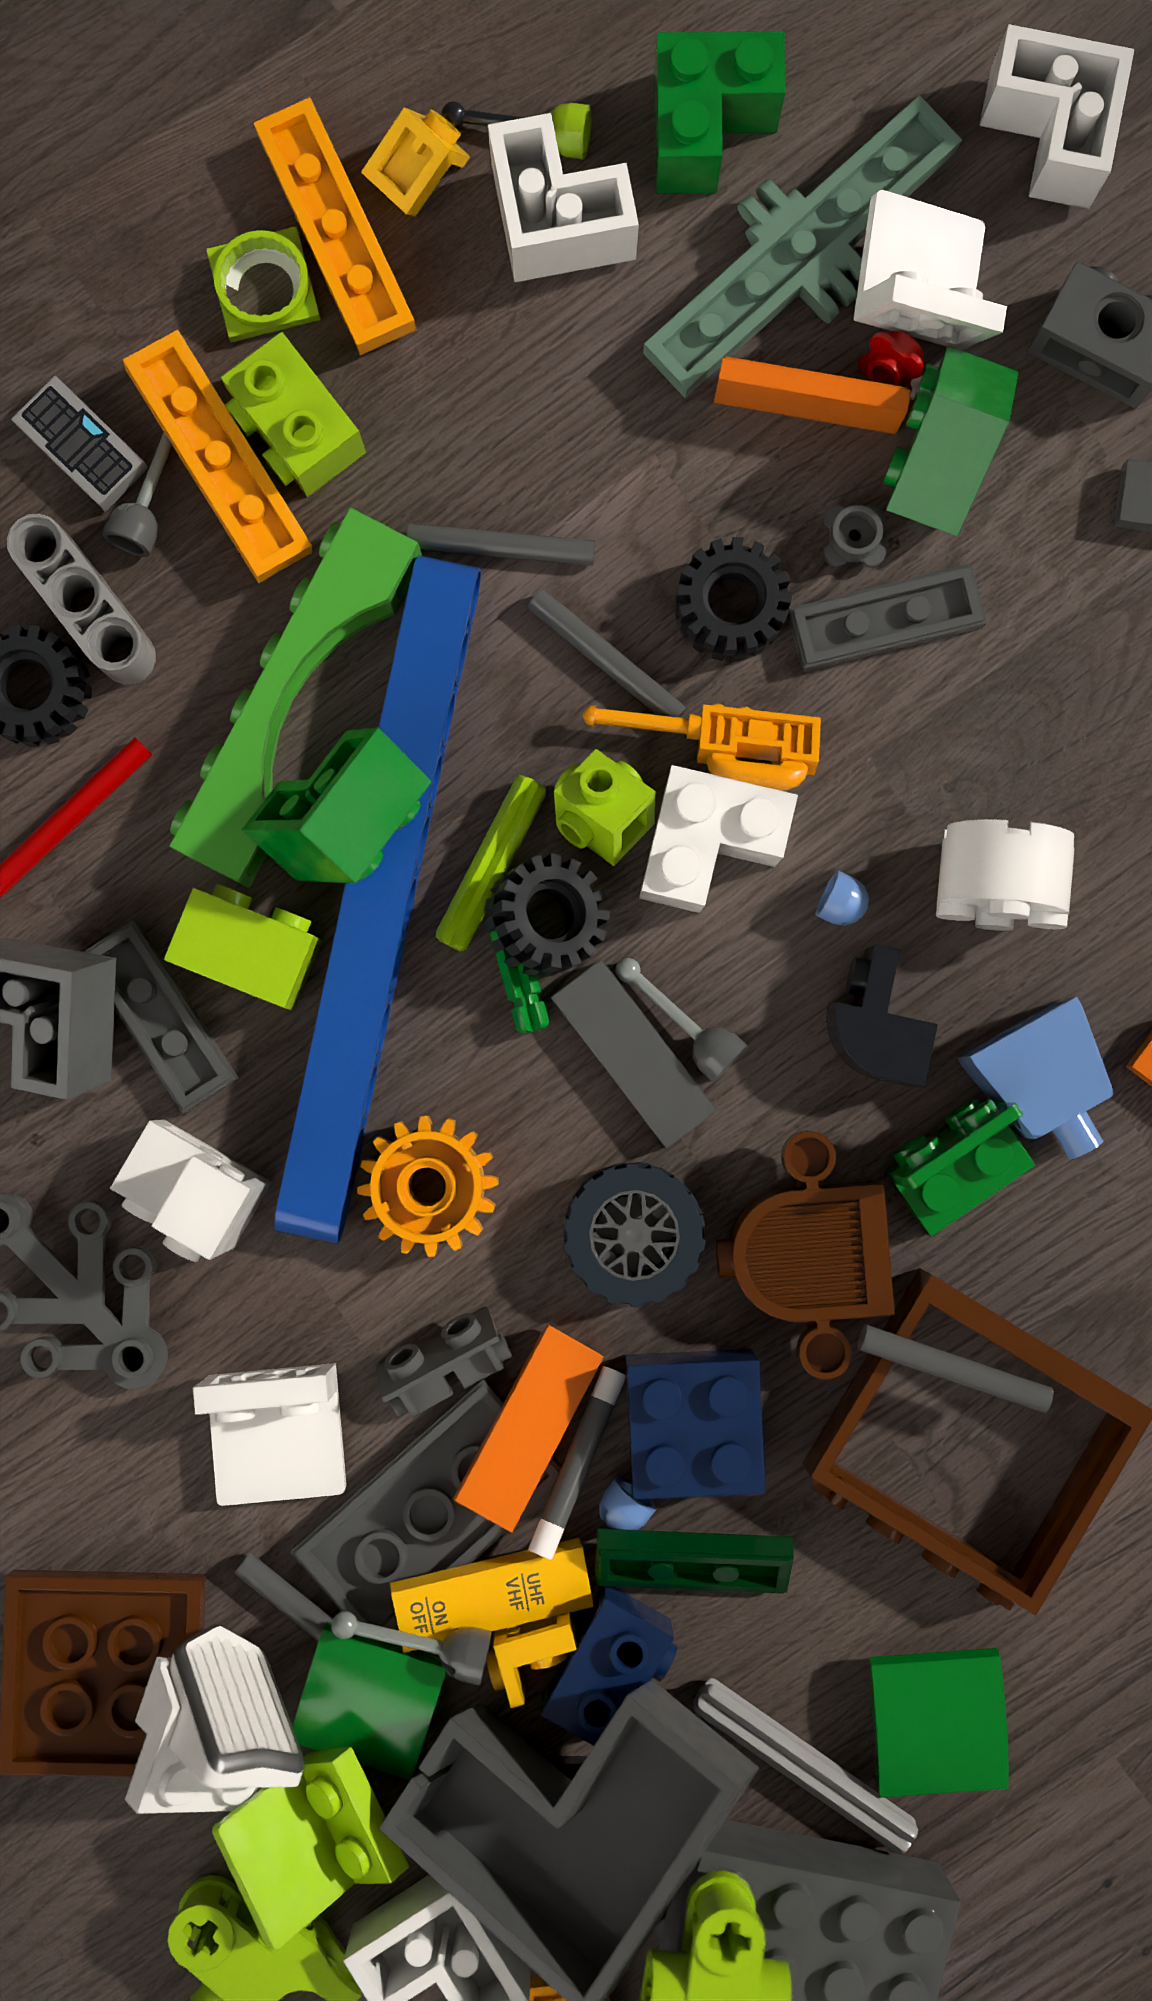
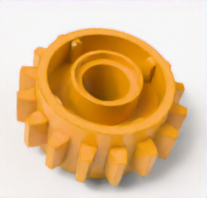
[357,1115,499,1257]

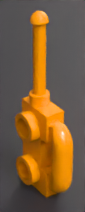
[582,704,821,791]

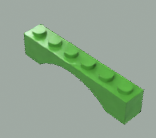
[169,507,422,889]

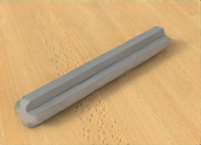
[693,1678,918,1854]

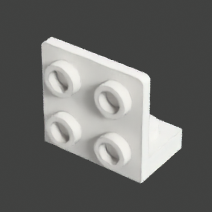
[853,190,1007,350]
[193,1363,346,1506]

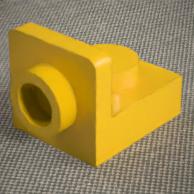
[361,107,470,217]
[486,1612,577,1709]

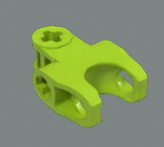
[640,1870,792,2001]
[168,1875,362,2001]

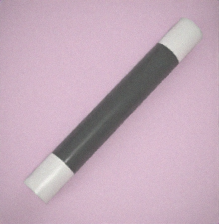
[528,1366,626,1560]

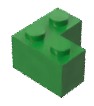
[654,31,786,194]
[882,345,1019,537]
[242,727,432,884]

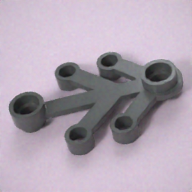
[0,1193,168,1390]

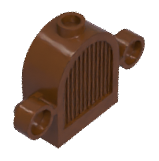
[716,1130,895,1380]

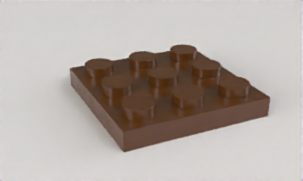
[0,1569,206,1778]

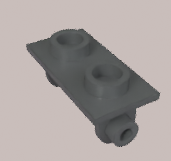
[376,1306,512,1417]

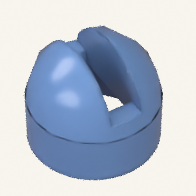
[815,870,869,926]
[599,1477,656,1530]

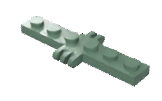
[643,95,962,398]

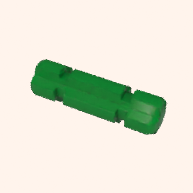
[488,915,549,1034]

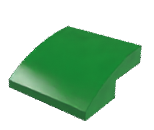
[293,1621,446,1781]
[869,1648,1009,1798]

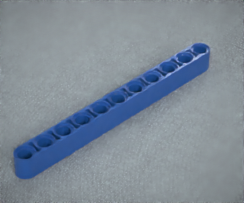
[274,555,481,1244]

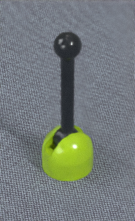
[441,101,592,160]

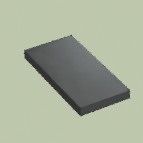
[290,1378,562,1630]

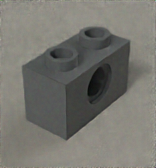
[1027,261,1152,409]

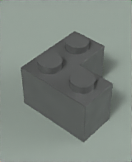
[0,938,116,1100]

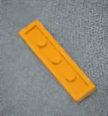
[254,97,416,355]
[122,330,312,584]

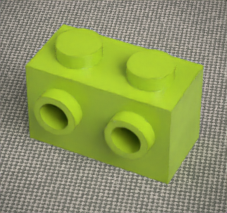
[221,332,366,497]
[164,884,323,1011]

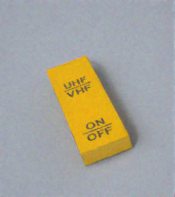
[390,1538,594,1653]

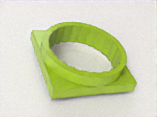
[206,226,321,343]

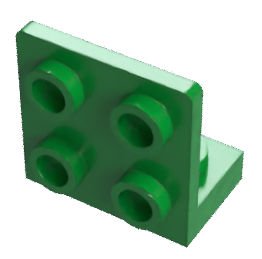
[884,1098,1036,1237]

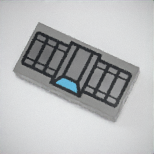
[11,375,149,512]

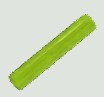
[436,775,546,951]

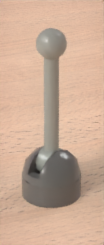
[102,432,172,557]
[615,958,748,1083]
[331,1611,492,1685]

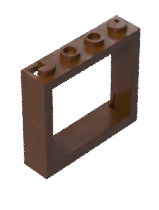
[802,1268,1152,1616]

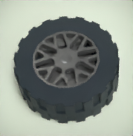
[564,1162,706,1307]

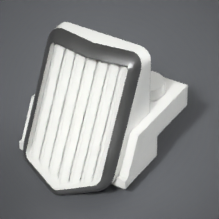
[125,1624,304,1813]

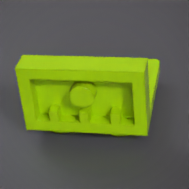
[212,1747,409,1949]

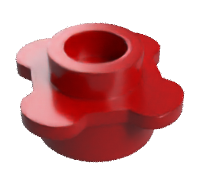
[858,331,925,392]

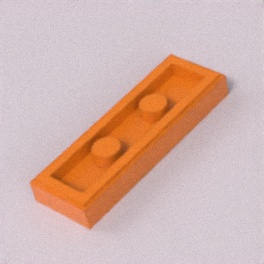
[714,356,911,434]
[452,1325,604,1533]

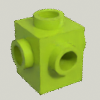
[554,749,655,866]

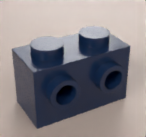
[541,1586,678,1746]

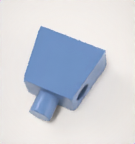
[957,996,1113,1160]

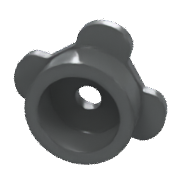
[823,505,886,568]

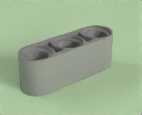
[7,514,156,685]

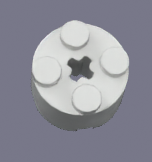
[936,820,1074,931]

